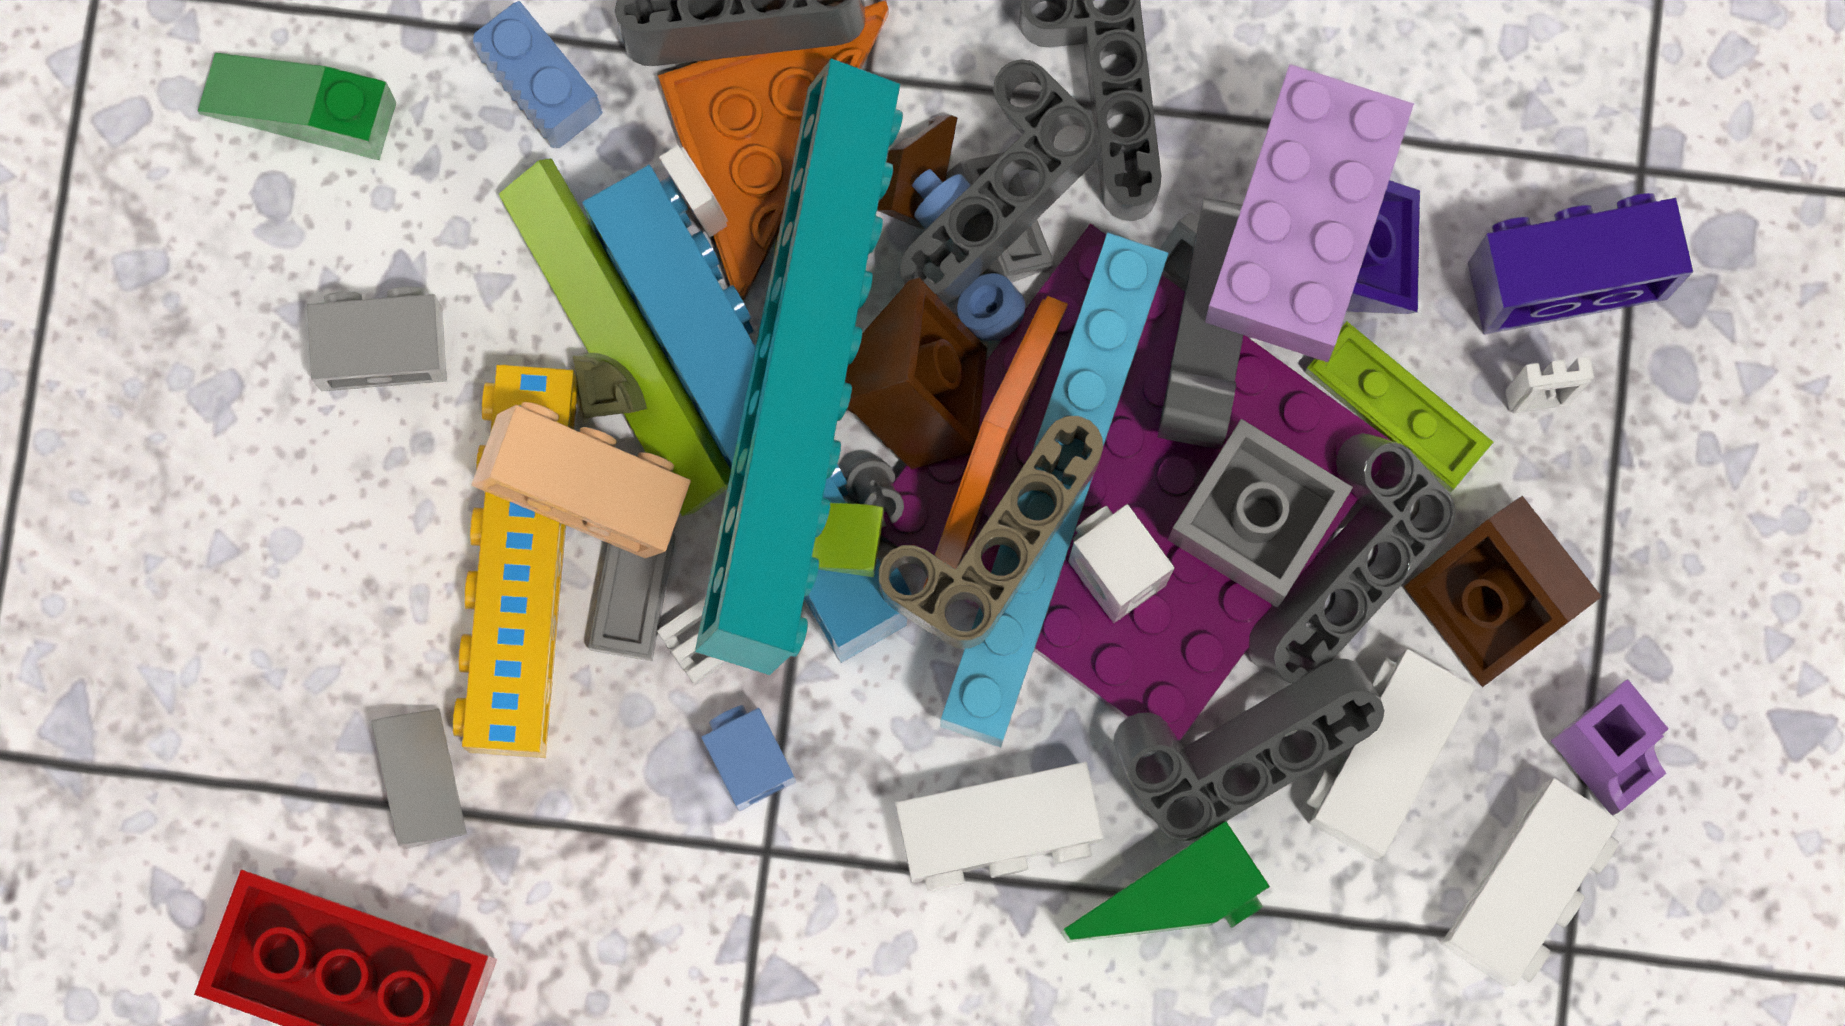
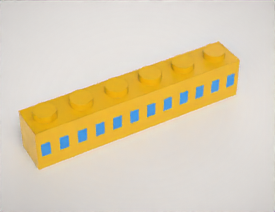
[453,365,578,758]

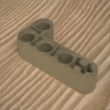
[879,416,1103,649]

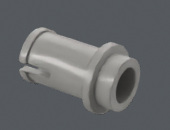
[846,458,904,527]

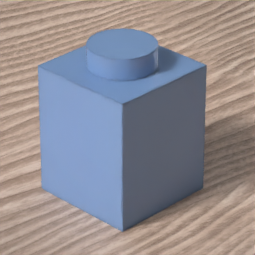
[701,705,796,811]

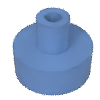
[912,169,971,229]
[957,273,1025,341]

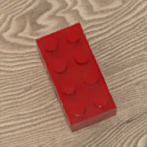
[194,869,497,1026]

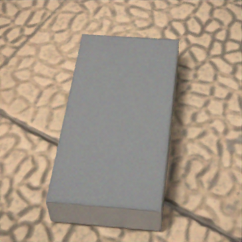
[588,534,676,661]

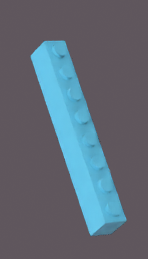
[940,232,1169,748]

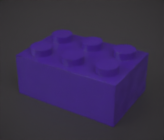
[1468,193,1693,335]

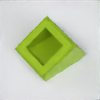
[812,503,884,577]

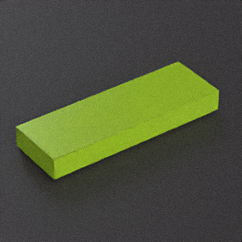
[1305,321,1494,493]

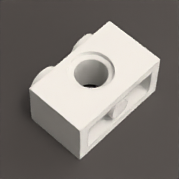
[1068,504,1174,623]

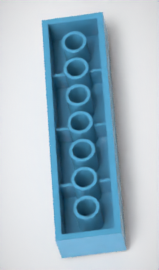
[582,164,912,663]

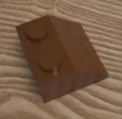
[845,277,987,470]
[1404,495,1602,688]

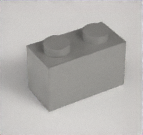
[307,287,447,392]

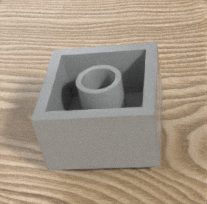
[1168,419,1353,607]

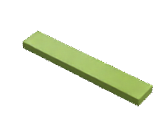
[498,158,731,516]

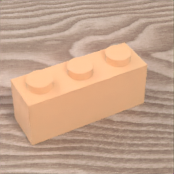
[471,402,691,558]

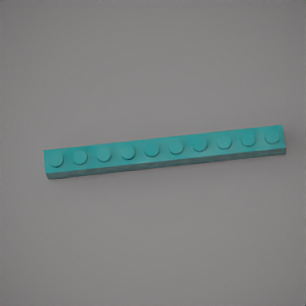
[695,58,903,675]

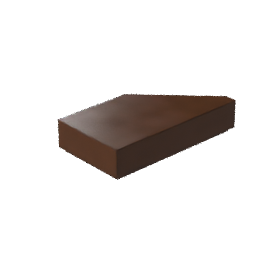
[877,115,958,229]

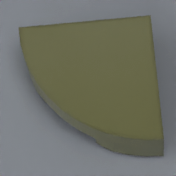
[573,353,647,419]

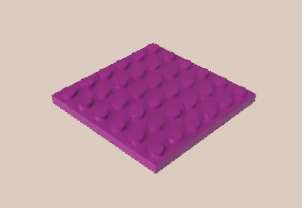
[880,223,1391,741]

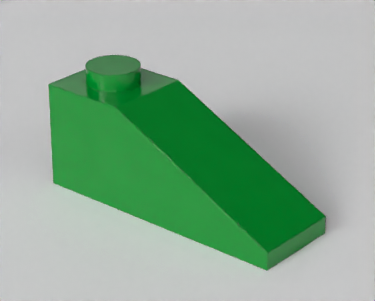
[198,53,397,161]
[1061,821,1270,943]

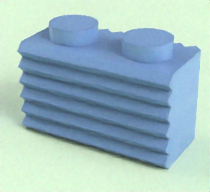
[473,1,603,148]

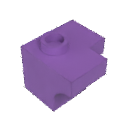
[1551,679,1669,816]

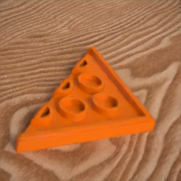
[658,0,889,300]
[923,296,1068,588]

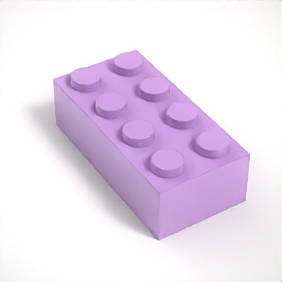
[1205,64,1414,362]

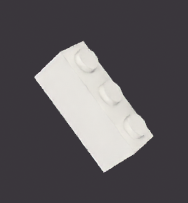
[1306,649,1476,861]
[896,762,1103,891]
[1441,778,1620,987]

